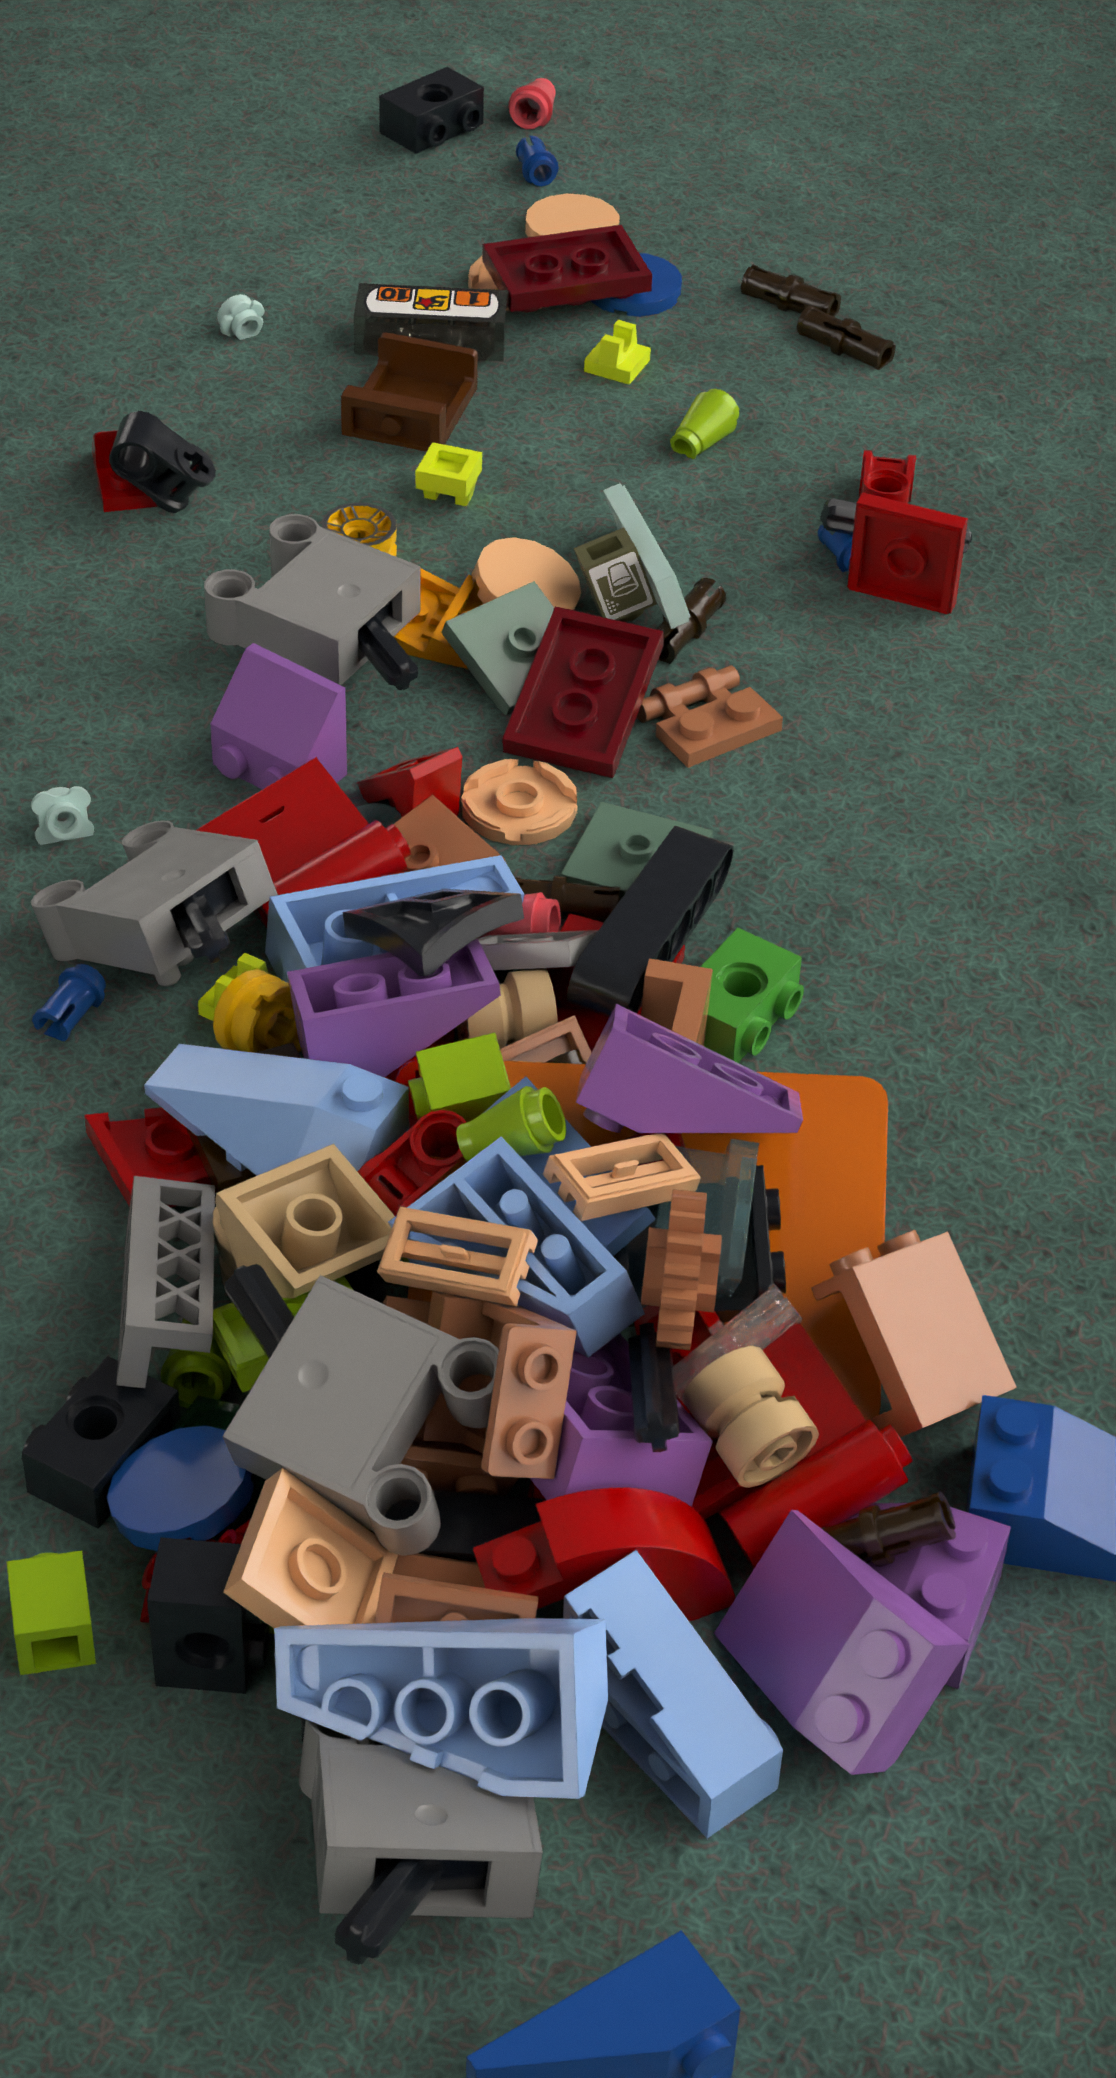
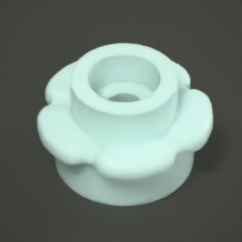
[217,295,264,340]

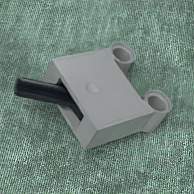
[204,514,420,690]
[31,821,278,987]
[222,1264,499,1556]
[299,1720,543,1965]

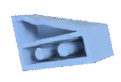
[563,1550,783,1838]

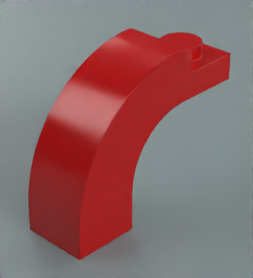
[473,1487,736,1621]

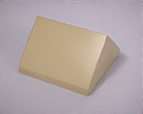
[215,1144,395,1298]

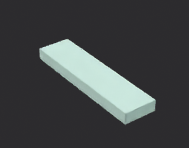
[603,483,690,629]

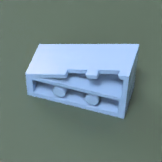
[388,1136,645,1357]

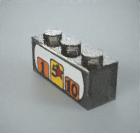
[354,283,508,362]

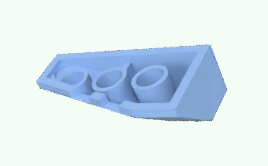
[274,1618,608,1799]

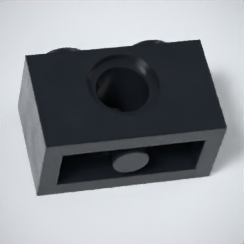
[379,67,484,154]
[22,1356,182,1529]
[147,1537,269,1694]

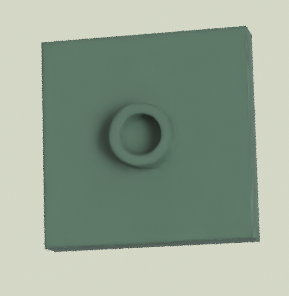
[441,581,554,715]
[561,802,713,900]

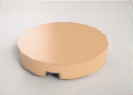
[525,194,620,237]
[472,537,581,610]
[461,759,578,845]

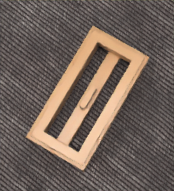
[543,1133,701,1221]
[377,1207,538,1306]

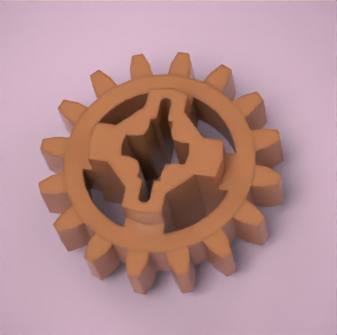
[641,1189,722,1350]

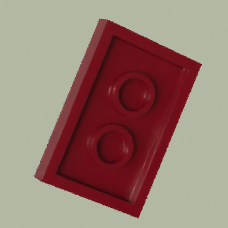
[482,224,652,312]
[502,606,664,778]

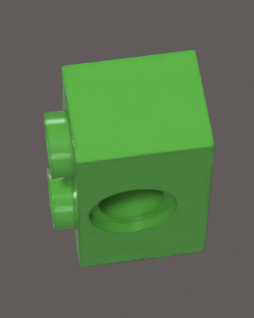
[701,927,804,1063]

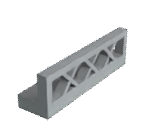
[116,1176,215,1388]

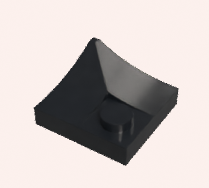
[342,889,524,976]

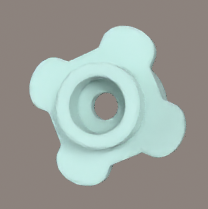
[31,786,94,845]

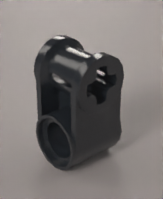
[109,411,216,513]

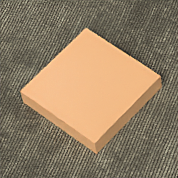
[223,1468,398,1628]

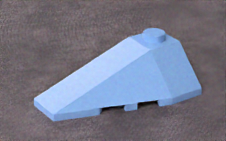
[265,855,524,983]
[144,1044,409,1180]

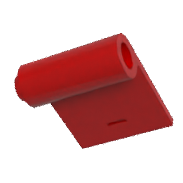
[196,757,411,928]
[717,1318,913,1569]

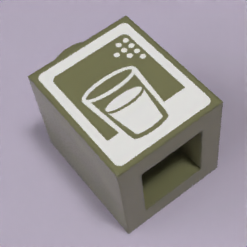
[573,527,657,622]

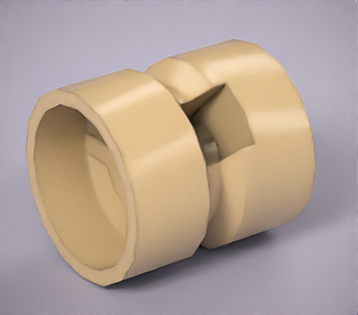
[456,968,558,1049]
[682,1346,819,1488]

